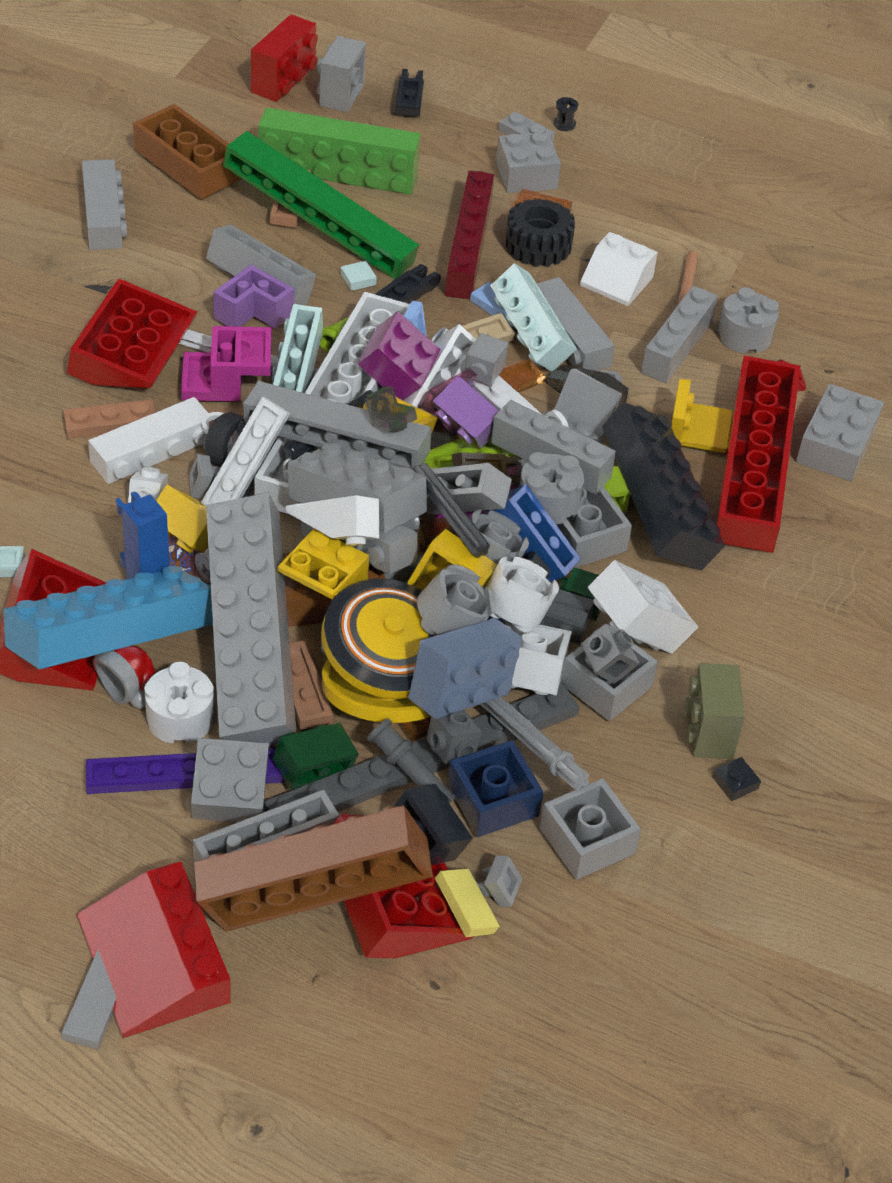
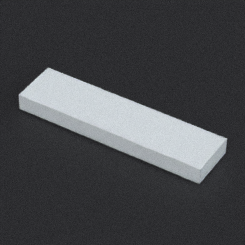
[201,397,291,506]

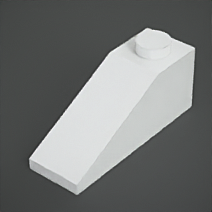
[286,495,379,546]

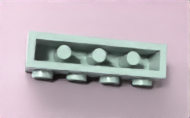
[490,263,577,372]
[272,304,323,393]

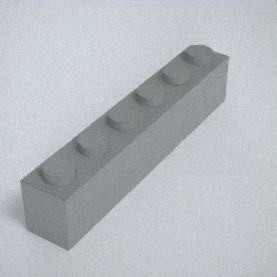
[243,381,431,471]

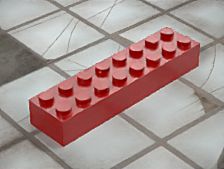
[715,355,801,553]

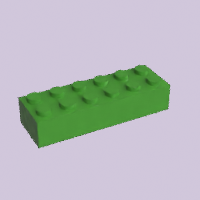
[258,107,421,195]

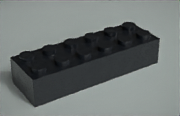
[602,402,725,570]

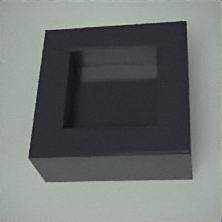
[712,757,761,801]

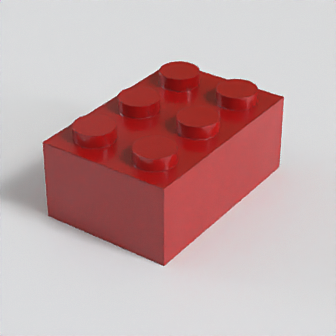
[251,14,318,102]

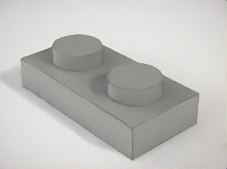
[499,111,555,142]

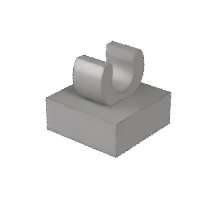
[188,454,221,499]
[477,856,523,907]

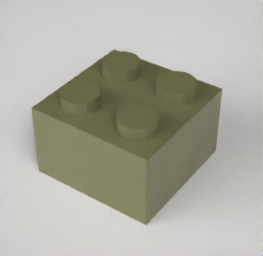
[684,663,745,759]

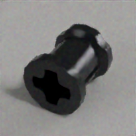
[553,97,578,132]

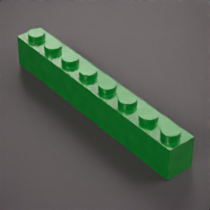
[223,131,419,280]

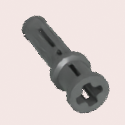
[366,718,456,803]

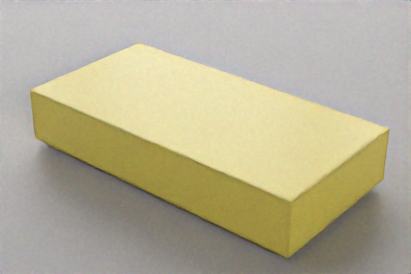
[435,869,500,937]

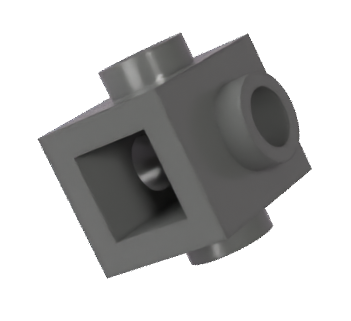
[581,623,640,684]
[426,710,482,764]

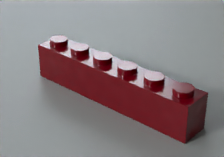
[445,170,495,300]

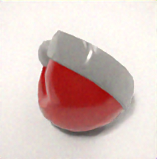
[93,645,156,709]

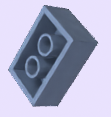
[408,618,522,719]

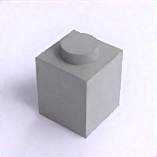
[465,333,508,386]

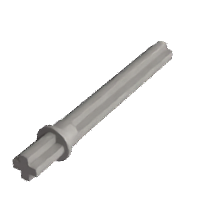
[481,697,589,791]

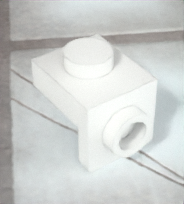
[128,467,169,503]

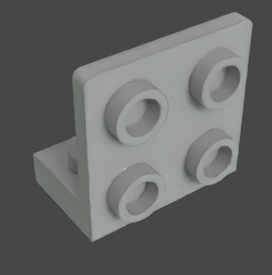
[541,369,622,443]

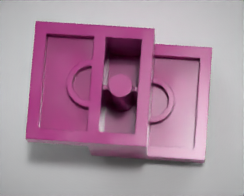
[181,326,271,401]

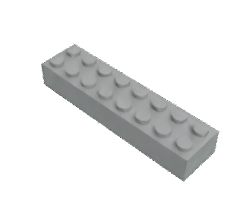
[206,493,296,747]

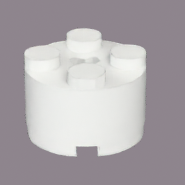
[484,557,559,633]
[144,662,214,743]

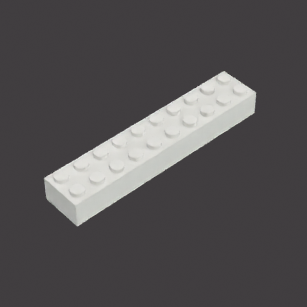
[254,292,410,514]

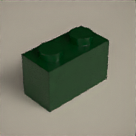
[273,722,359,790]

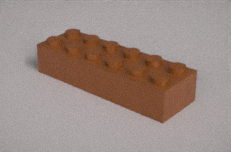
[194,805,432,932]

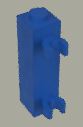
[116,491,170,579]

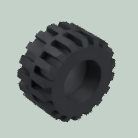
[505,199,575,267]

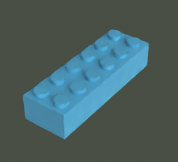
[4,566,213,669]

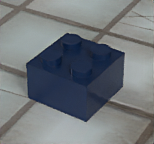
[448,740,543,838]

